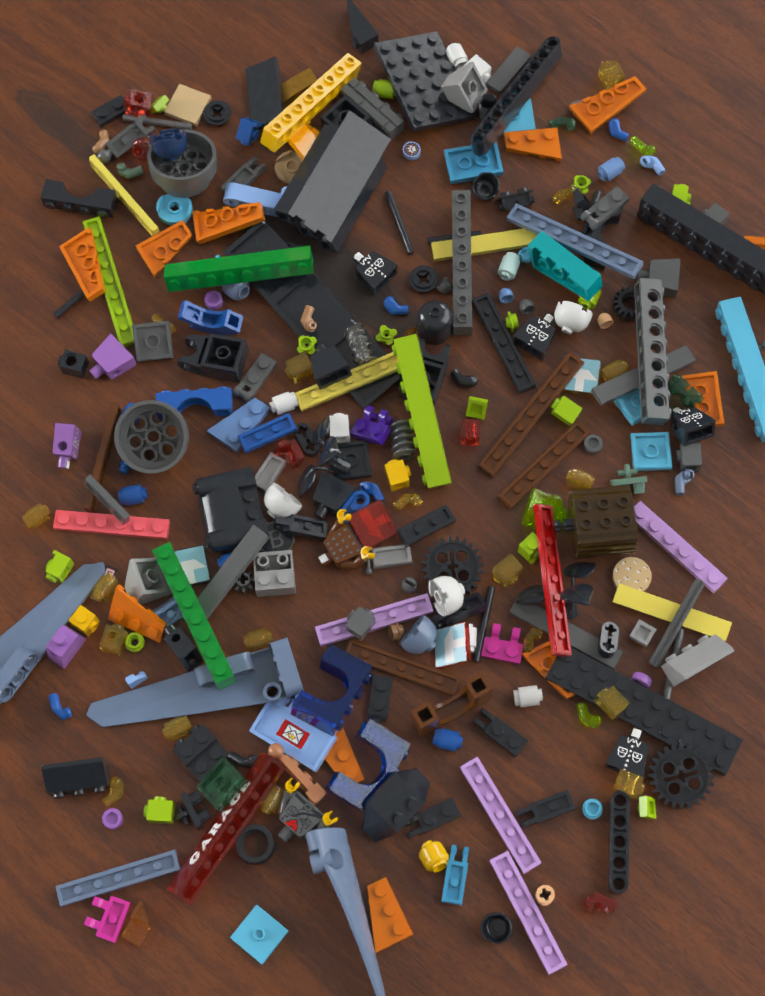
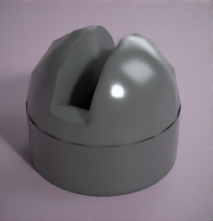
[436,277,452,294]
[519,299,535,315]
[402,577,417,594]

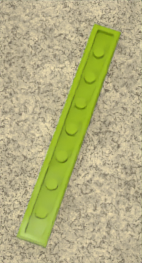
[82,216,134,348]

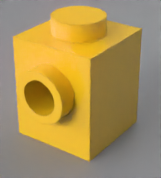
[384,459,411,492]
[68,605,100,637]

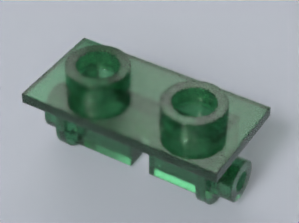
[668,374,703,408]

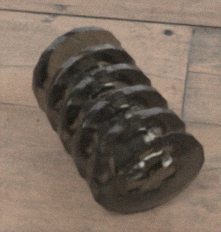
[344,323,377,365]

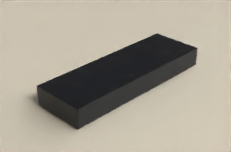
[396,505,456,548]

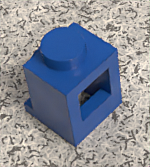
[235,117,263,146]

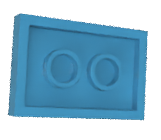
[444,142,504,184]

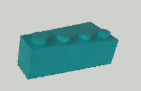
[528,231,603,301]

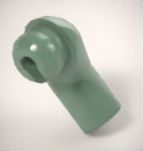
[117,163,144,179]

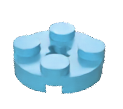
[156,194,193,226]

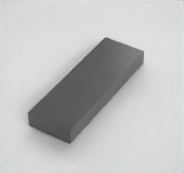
[486,47,531,95]
[85,475,130,525]

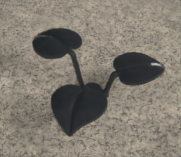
[298,415,351,498]
[516,562,596,620]

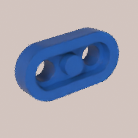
[341,490,370,526]

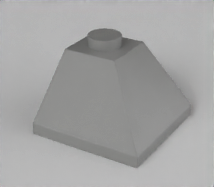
[441,62,488,113]
[125,558,172,604]

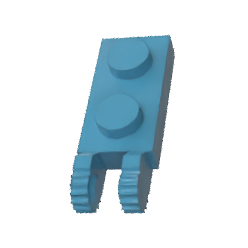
[441,845,469,906]

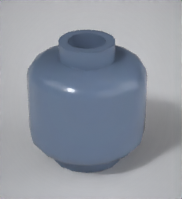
[222,282,250,301]

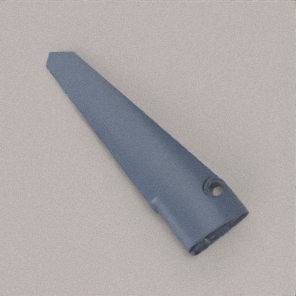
[0,562,106,705]
[86,638,304,727]
[305,828,386,996]

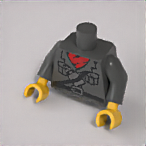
[278,778,338,843]

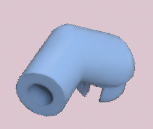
[640,156,666,176]

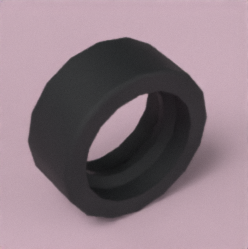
[235,824,275,865]

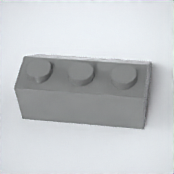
[661,634,735,687]

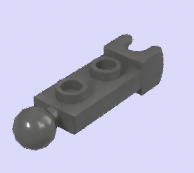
[97,115,155,164]

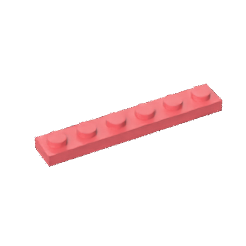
[53,510,170,540]

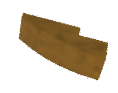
[281,68,317,109]

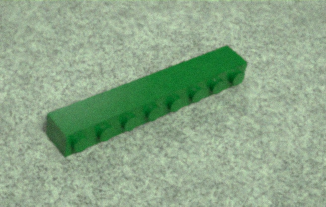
[164,246,313,292]
[152,542,237,691]

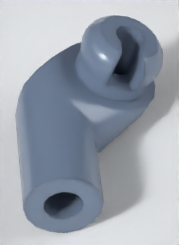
[675,469,695,495]

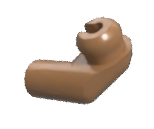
[93,130,110,154]
[301,305,317,332]

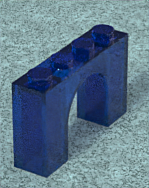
[291,644,373,737]
[325,719,410,814]

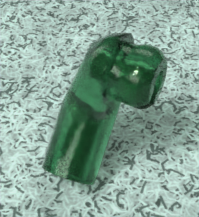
[549,116,576,131]

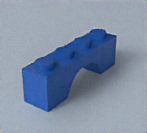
[156,386,234,421]

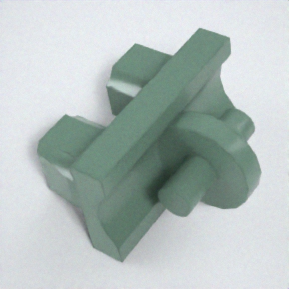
[610,464,647,494]

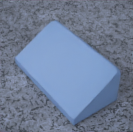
[152,597,184,626]

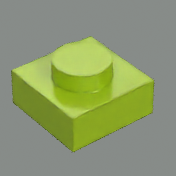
[148,95,169,114]
[466,396,488,420]
[637,796,656,820]

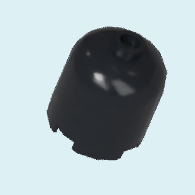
[417,300,453,345]

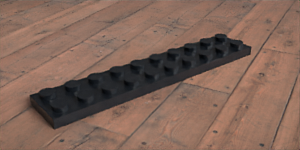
[545,647,743,776]

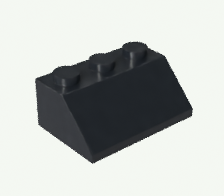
[41,757,111,799]

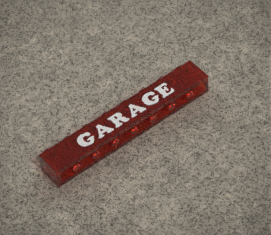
[167,752,286,906]

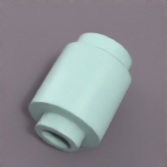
[497,252,520,281]

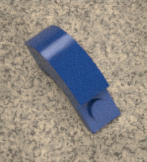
[178,300,243,335]

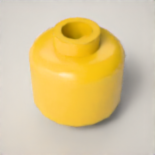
[419,841,449,873]

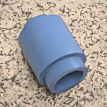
[597,157,625,182]

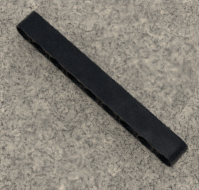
[470,36,562,156]

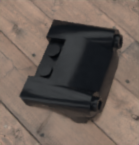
[192,466,270,555]

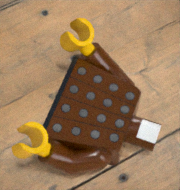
[318,509,375,570]

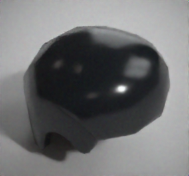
[471,172,500,201]
[480,911,513,944]

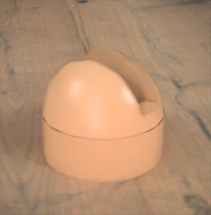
[597,313,614,329]

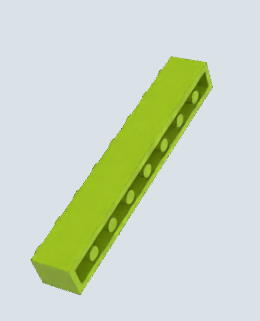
[392,334,452,489]

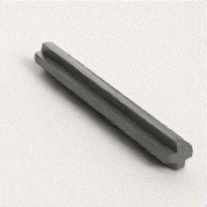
[649,579,705,667]

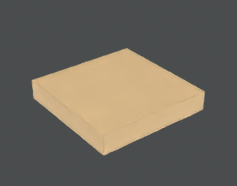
[164,84,212,127]

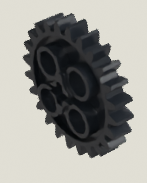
[421,536,484,597]
[648,742,715,810]

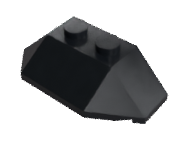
[361,768,430,843]

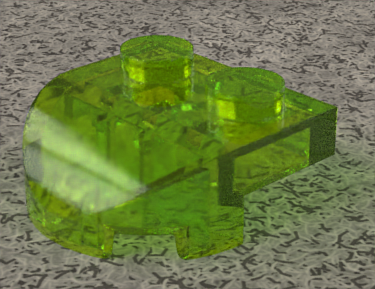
[521,488,567,531]

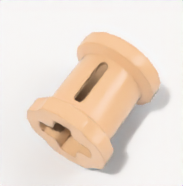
[535,885,555,906]

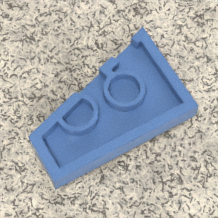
[207,398,271,453]

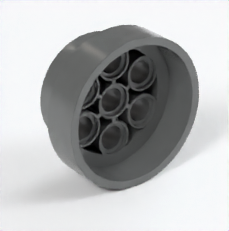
[147,129,218,198]
[114,400,189,473]

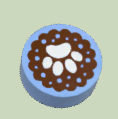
[403,142,421,160]

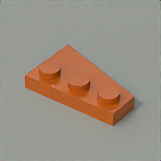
[504,128,562,162]
[136,220,192,278]
[679,371,724,427]
[108,584,167,643]
[522,641,575,700]
[367,877,413,953]

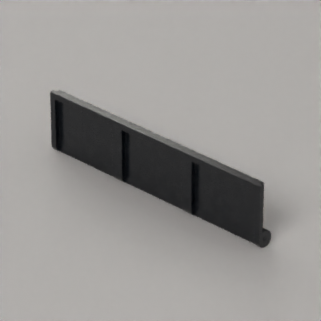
[223,221,402,410]

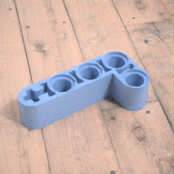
[223,182,287,217]

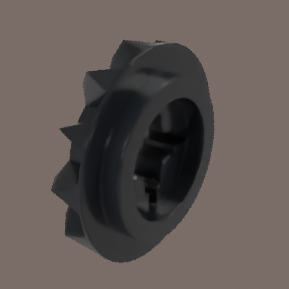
[203,100,231,127]
[409,265,438,294]

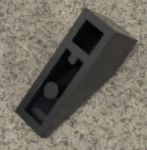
[347,0,379,55]

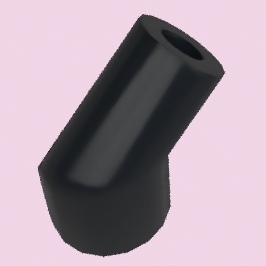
[450,369,478,388]

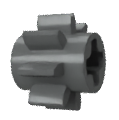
[234,571,255,595]

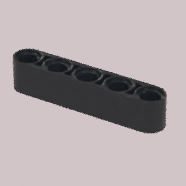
[608,791,630,895]

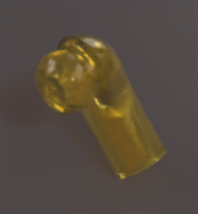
[552,185,578,204]

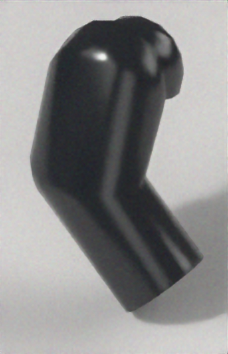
[227,751,259,769]

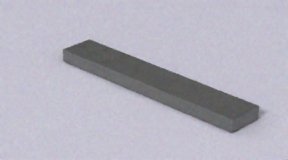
[591,345,696,406]
[183,525,270,619]
[509,601,623,670]

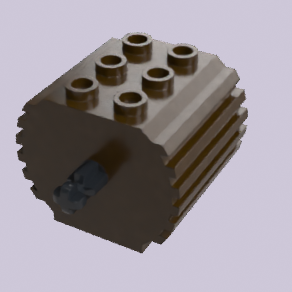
[554,485,638,559]

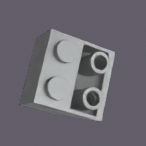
[253,550,296,597]

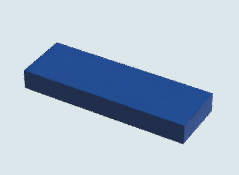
[238,413,297,454]

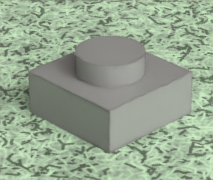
[629,619,657,647]

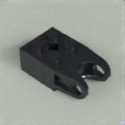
[177,333,249,382]
[399,337,451,408]

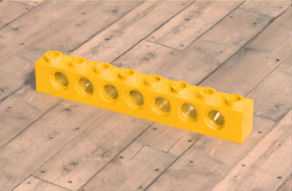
[260,53,362,153]

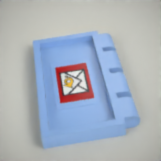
[249,693,338,773]

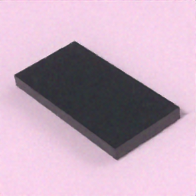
[245,57,284,130]

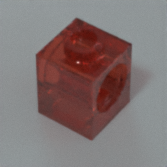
[123,89,151,117]
[460,419,481,446]

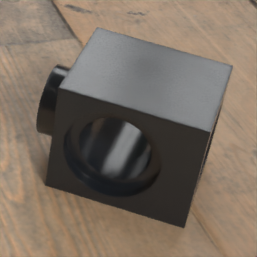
[58,350,89,379]

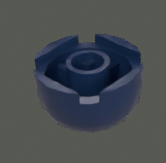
[150,129,187,161]

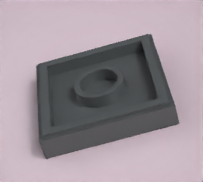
[132,321,174,362]

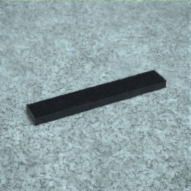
[472,293,536,394]

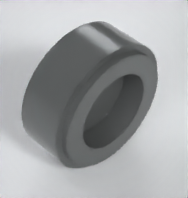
[583,434,603,454]

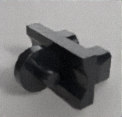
[175,791,211,831]

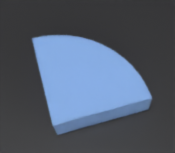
[125,671,148,689]

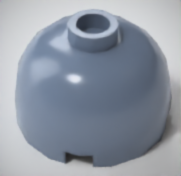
[399,615,437,655]

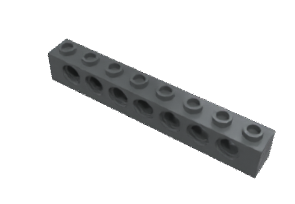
[452,190,472,335]
[634,278,671,426]

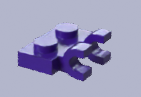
[350,405,394,445]

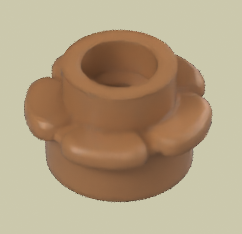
[388,622,404,641]

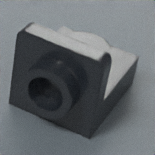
[572,188,592,221]

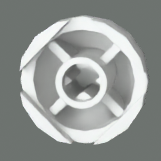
[554,301,593,335]
[264,482,302,519]
[429,576,465,616]

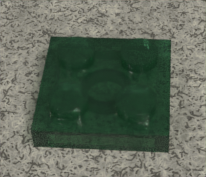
[196,756,248,812]

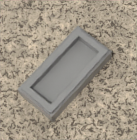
[255,452,287,493]
[371,545,412,569]

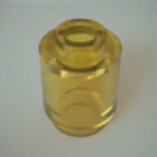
[600,359,630,382]
[565,467,595,489]
[21,502,51,529]
[91,572,119,602]
[243,627,274,651]
[162,715,192,742]
[258,783,285,816]

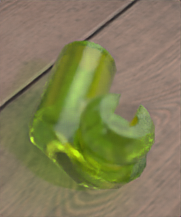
[630,136,656,156]
[576,703,601,728]

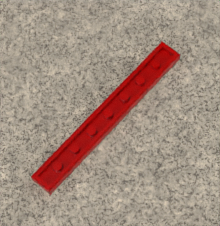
[533,504,572,657]

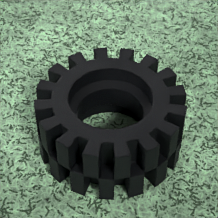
[613,286,636,322]

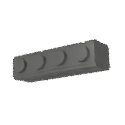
[340,78,404,142]

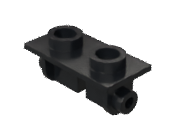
[496,187,535,211]

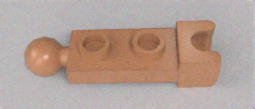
[268,743,327,806]

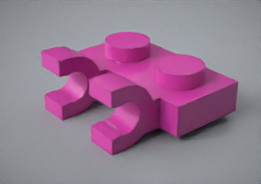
[481,623,524,665]
[84,896,131,943]

